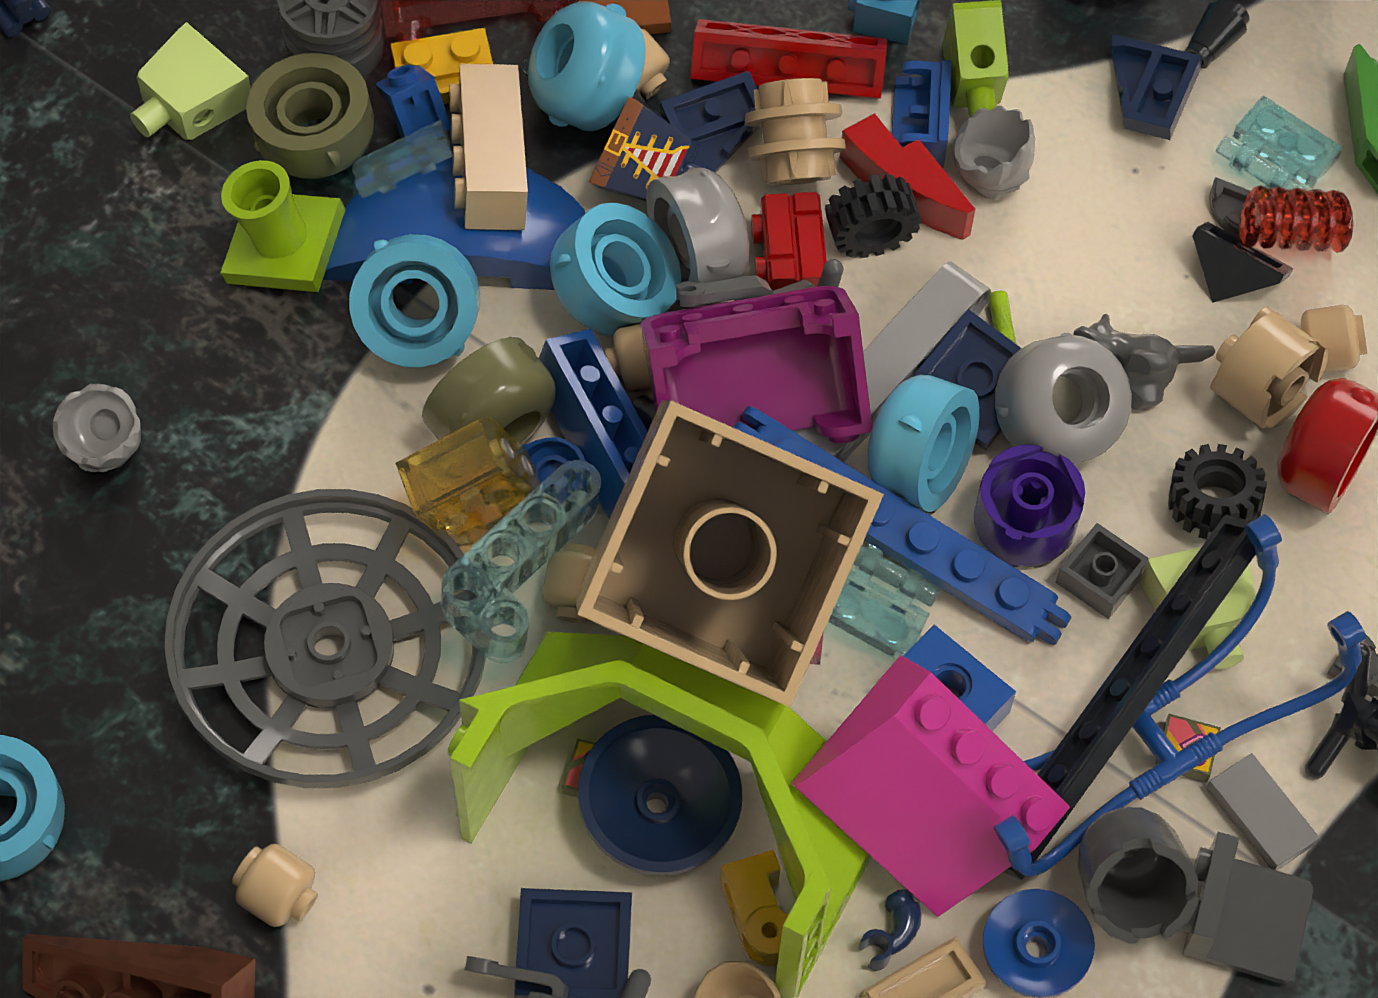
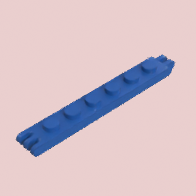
[733,406,1072,645]

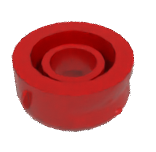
[1277,378,1378,514]

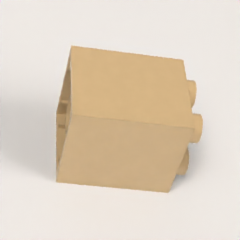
[576,400,884,707]

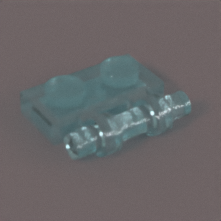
[1216,95,1343,205]
[352,120,453,198]
[828,544,941,659]

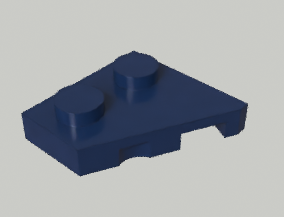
[1111,35,1202,140]
[659,71,759,173]

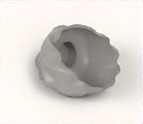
[954,105,1035,200]
[53,384,141,472]

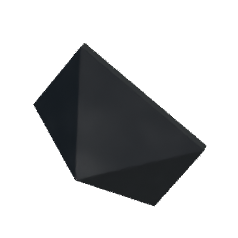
[1192,221,1294,303]

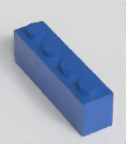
[539,329,648,519]

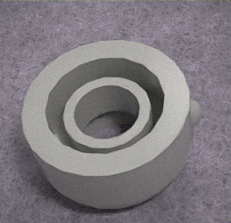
[646,167,750,283]
[995,333,1132,464]

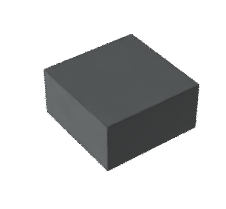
[1056,523,1150,619]

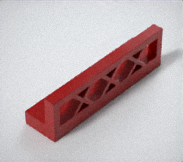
[690,19,887,98]

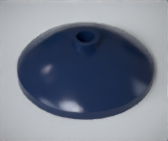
[577,714,743,875]

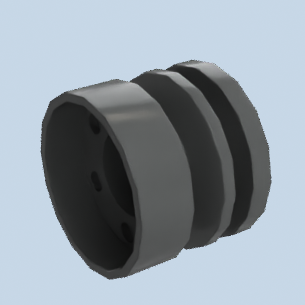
[277,0,385,78]

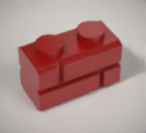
[751,192,827,291]

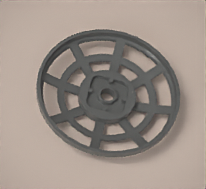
[164,489,488,788]

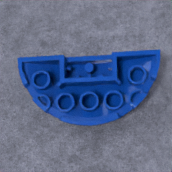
[323,156,585,290]

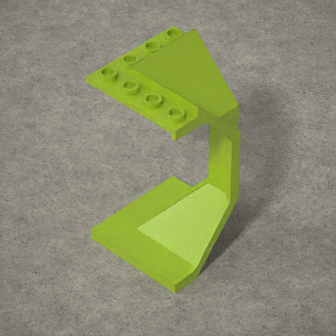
[447,632,872,998]

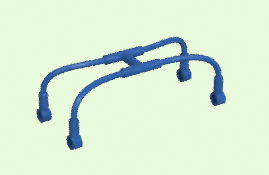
[993,514,1366,877]

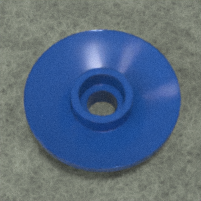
[982,889,1095,998]

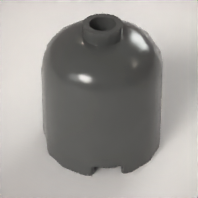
[1078,807,1199,943]

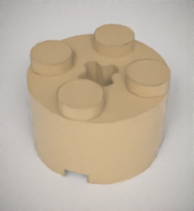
[1210,306,1329,429]

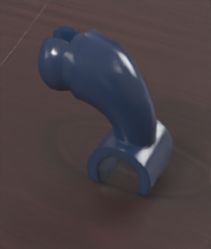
[858,889,922,971]

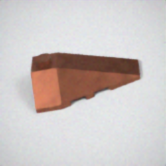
[22,934,255,998]

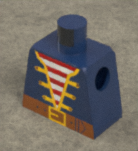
[589,97,702,201]

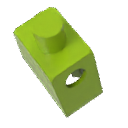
[942,0,1009,118]

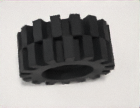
[825,174,921,258]
[1168,444,1267,540]

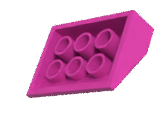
[791,655,1070,917]

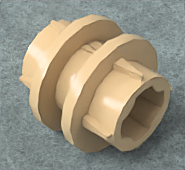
[744,78,846,185]

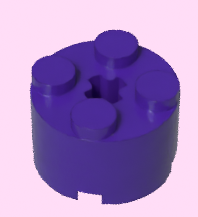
[974,445,1086,567]

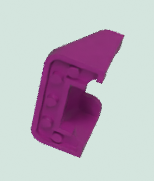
[641,286,873,443]

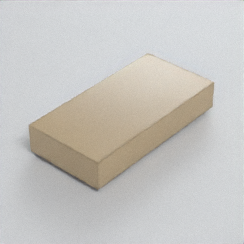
[861,936,987,998]

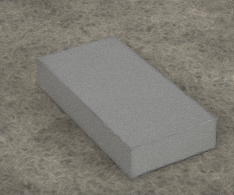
[1207,753,1320,870]

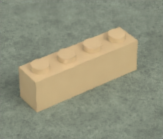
[449,64,528,230]

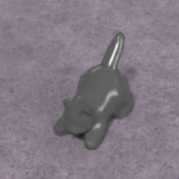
[1073,313,1216,410]

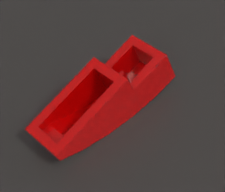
[839,113,976,240]

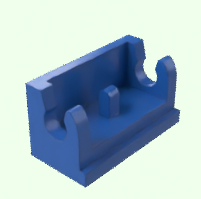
[892,60,952,168]

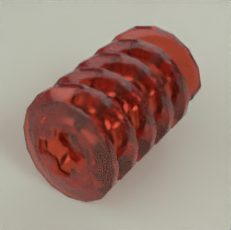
[1239,185,1354,253]

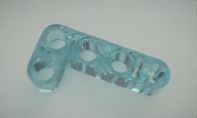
[440,460,602,663]

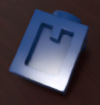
[376,65,451,148]

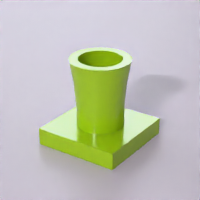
[220,160,346,292]

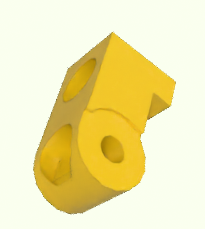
[720,849,788,967]

